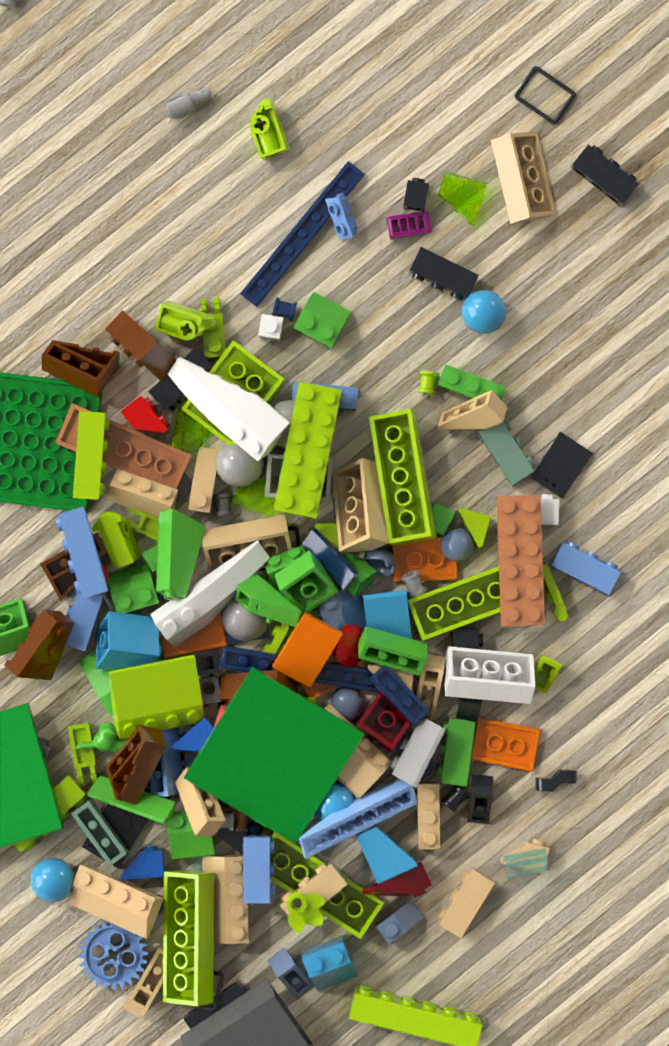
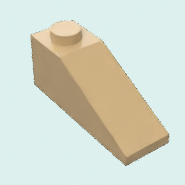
[438,390,507,430]
[188,447,219,514]
[416,654,445,721]
[123,947,163,1019]

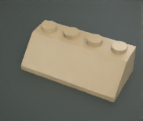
[491,132,557,224]
[332,458,388,553]
[202,514,292,573]
[324,703,392,799]
[202,854,249,944]
[72,865,164,939]

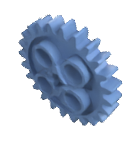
[78,921,149,990]

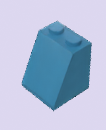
[363,590,412,639]
[95,611,162,670]
[356,824,417,884]
[302,935,358,991]

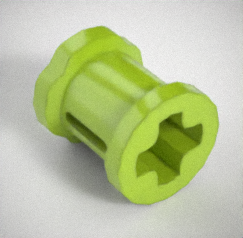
[417,371,439,395]

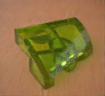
[438,172,487,226]
[171,404,211,452]
[232,479,276,517]

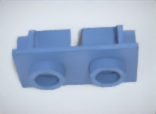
[325,193,358,239]

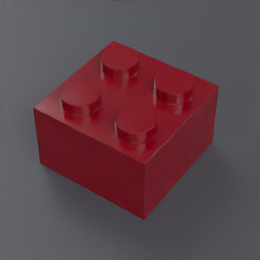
[355,691,411,752]

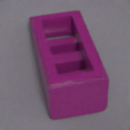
[386,211,432,240]

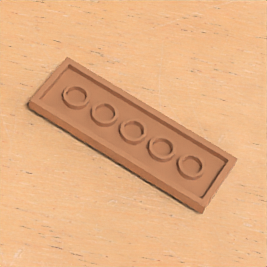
[55,403,191,489]
[496,495,545,627]

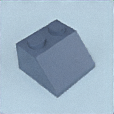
[319,589,366,631]

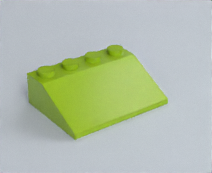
[181,340,287,446]
[109,655,204,739]

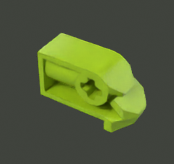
[250,99,290,161]
[155,301,216,340]
[92,511,142,569]

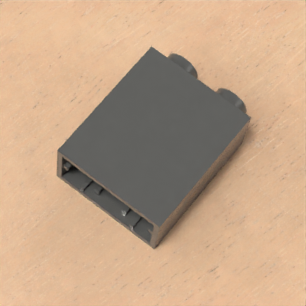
[180,979,314,1046]

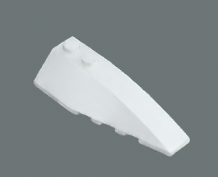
[168,357,290,461]
[151,540,270,647]

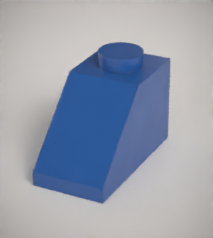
[172,718,214,752]
[121,845,165,880]

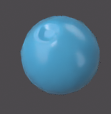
[462,290,506,334]
[315,782,356,821]
[31,858,75,903]

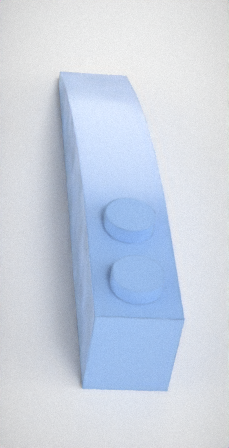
[299,778,418,859]

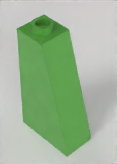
[156,509,206,601]

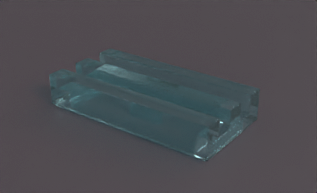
[502,848,549,878]

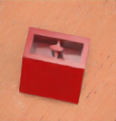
[120,396,170,435]

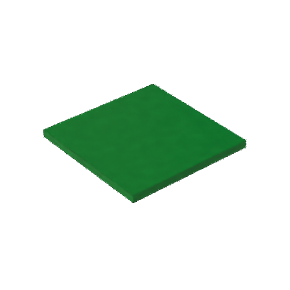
[0,372,103,513]
[184,666,364,844]
[0,703,64,848]

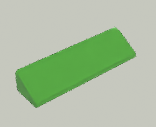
[87,776,175,823]

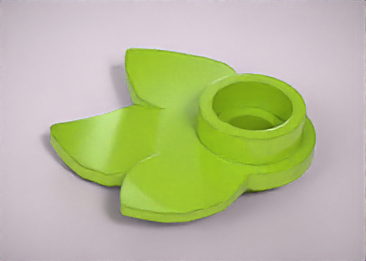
[287,892,326,933]

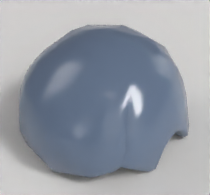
[441,528,475,561]
[364,547,396,576]
[331,687,364,721]

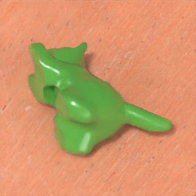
[76,722,129,753]

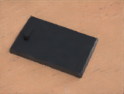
[530,431,593,499]

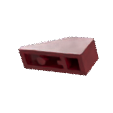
[362,861,432,898]

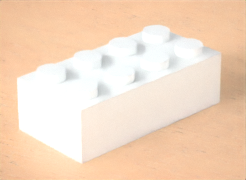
[444,646,535,704]

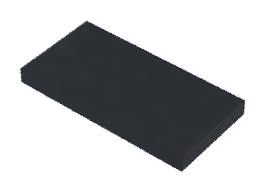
[82,785,151,869]

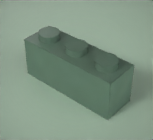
[477,419,535,486]
[71,799,129,867]

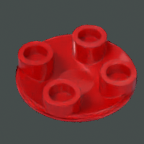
[332,624,364,667]

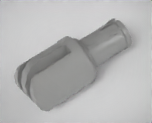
[164,86,212,119]

